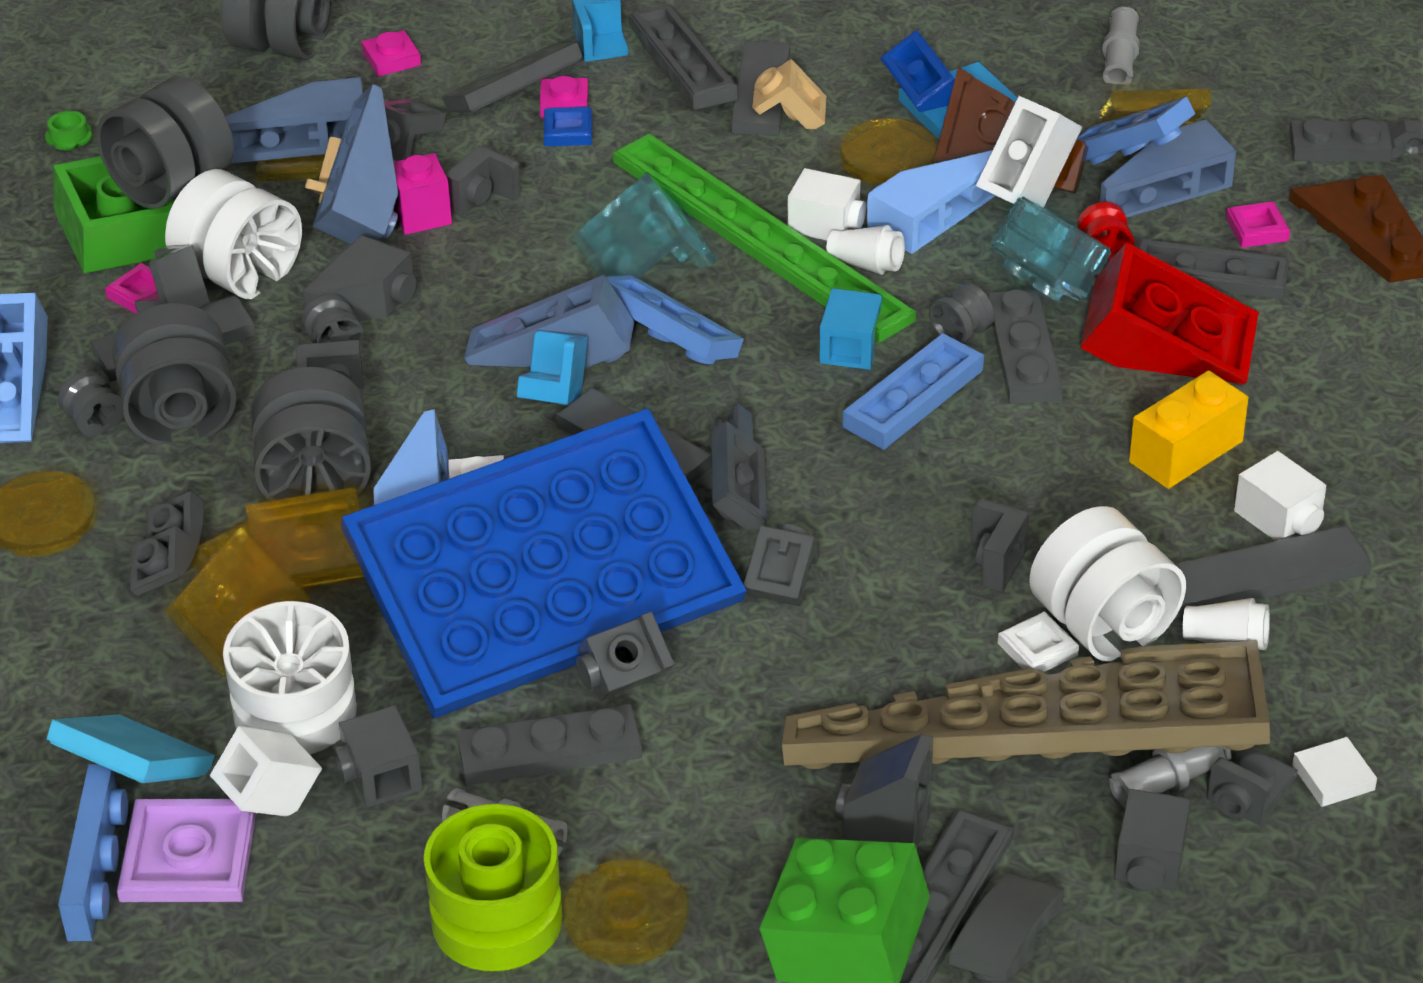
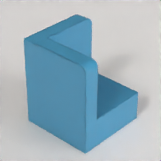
[572,0,629,62]
[820,288,882,370]
[517,330,588,405]

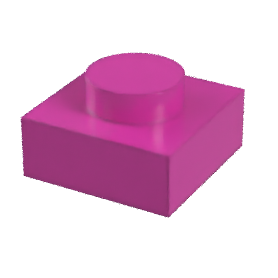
[361,30,421,76]
[540,76,589,118]

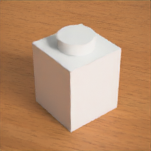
[788,168,866,240]
[1234,451,1326,541]
[210,726,322,816]

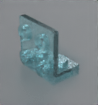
[573,172,717,278]

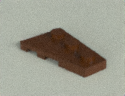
[934,67,1089,193]
[1289,175,1423,283]

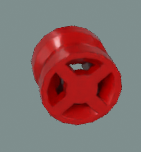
[1077,202,1134,263]

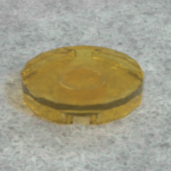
[840,118,937,186]
[0,471,97,557]
[564,859,688,965]

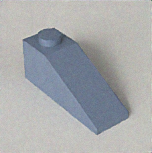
[225,77,363,164]
[313,84,398,244]
[1100,120,1236,218]
[464,275,635,369]

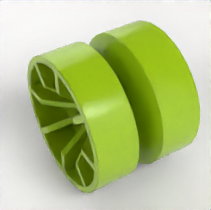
[424,804,563,971]

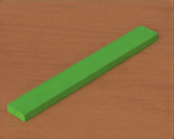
[613,133,916,343]

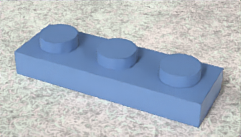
[1077,96,1196,165]
[606,275,744,364]
[843,333,984,450]
[58,764,128,941]

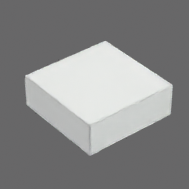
[998,611,1079,672]
[1292,737,1377,807]

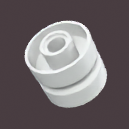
[165,169,302,299]
[1029,506,1186,662]
[223,601,357,754]

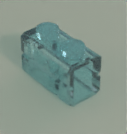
[991,196,1111,302]

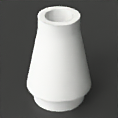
[826,225,905,275]
[1183,598,1270,650]

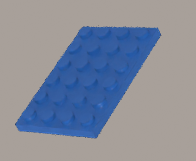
[341,408,747,719]

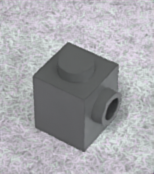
[333,705,423,808]

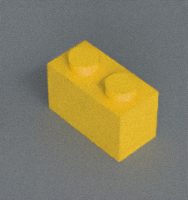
[1129,370,1249,489]

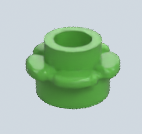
[45,111,92,150]

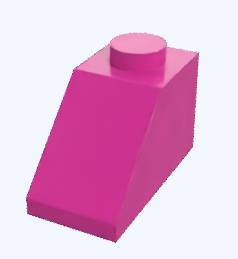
[393,153,452,235]

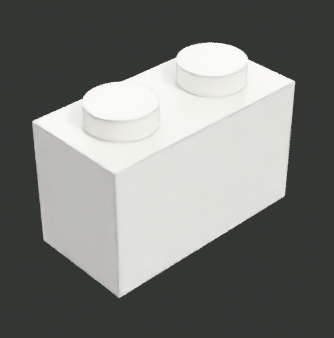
[976,96,1082,215]

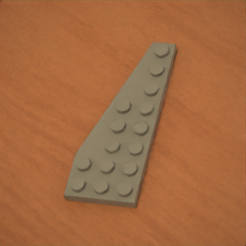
[782,641,1270,769]

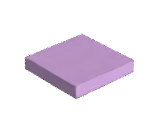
[117,799,257,902]

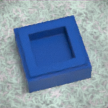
[544,107,592,146]

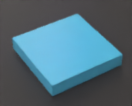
[47,714,215,783]

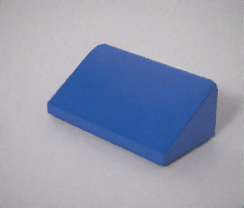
[880,30,955,112]

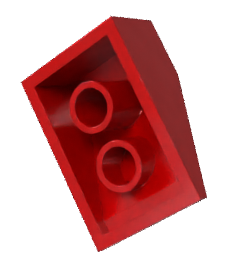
[1080,242,1259,384]

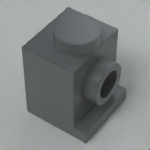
[576,611,675,701]

